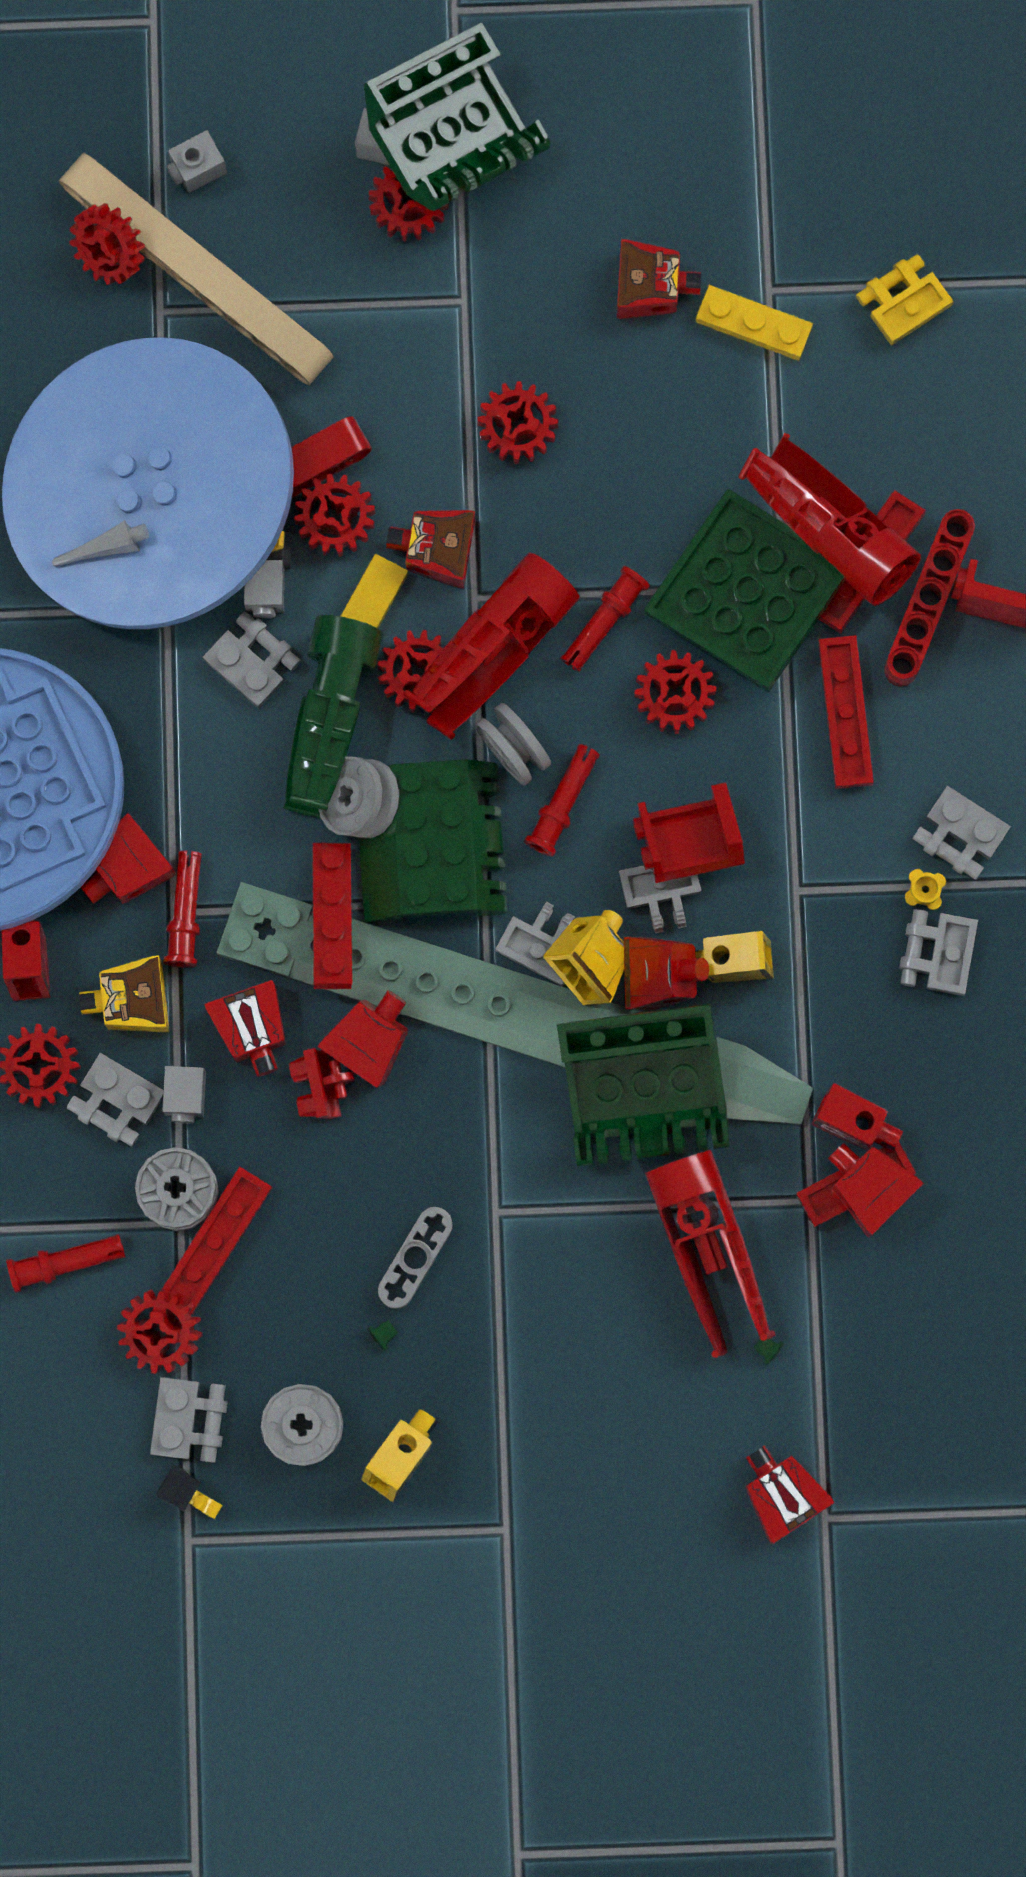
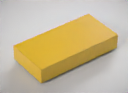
[341,553,409,628]

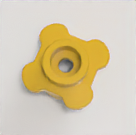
[905,869,946,910]

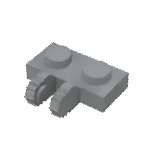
[619,865,701,934]
[495,902,575,986]

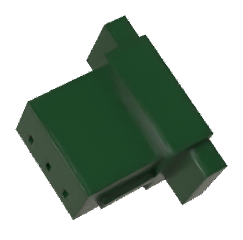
[367,1320,398,1351]
[753,1339,784,1366]

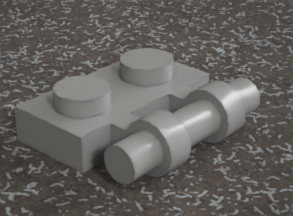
[203,611,301,709]
[912,786,1011,880]
[899,909,978,996]
[67,1053,164,1147]
[150,1377,228,1463]

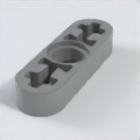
[378,1207,453,1309]

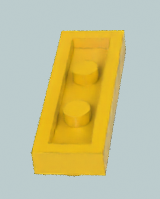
[695,285,813,361]

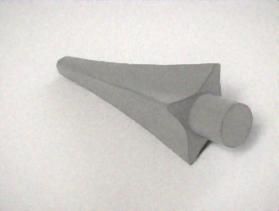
[52,520,149,566]

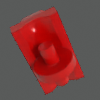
[289,1048,355,1119]

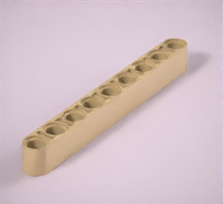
[59,153,334,386]

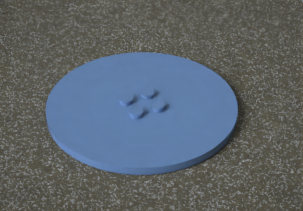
[2,337,294,629]
[0,648,124,931]

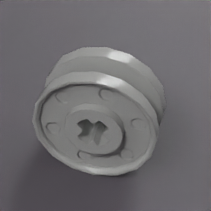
[475,702,551,786]
[319,757,399,838]
[135,1147,219,1231]
[261,1384,344,1466]

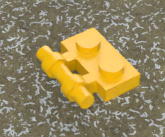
[856,254,954,346]

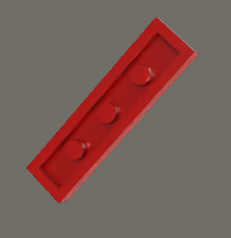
[819,490,926,634]
[818,635,874,789]
[312,843,352,989]
[161,1166,273,1317]

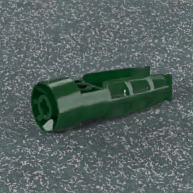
[283,615,383,818]

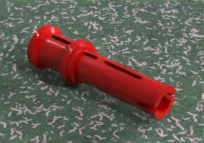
[560,566,650,673]
[524,744,600,857]
[163,851,202,968]
[6,1234,126,1293]

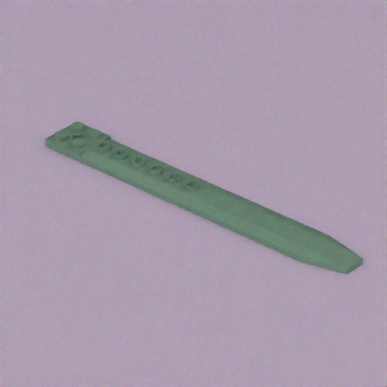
[217,882,813,1125]

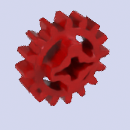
[368,166,449,241]
[69,203,145,285]
[477,381,558,464]
[294,474,376,557]
[378,630,454,713]
[634,650,716,734]
[0,1024,81,1108]
[117,1288,202,1374]

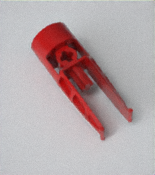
[738,433,921,606]
[404,552,580,740]
[645,1150,775,1358]

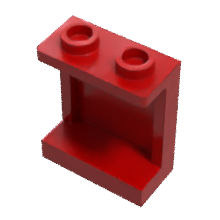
[951,559,1026,629]
[633,782,745,883]

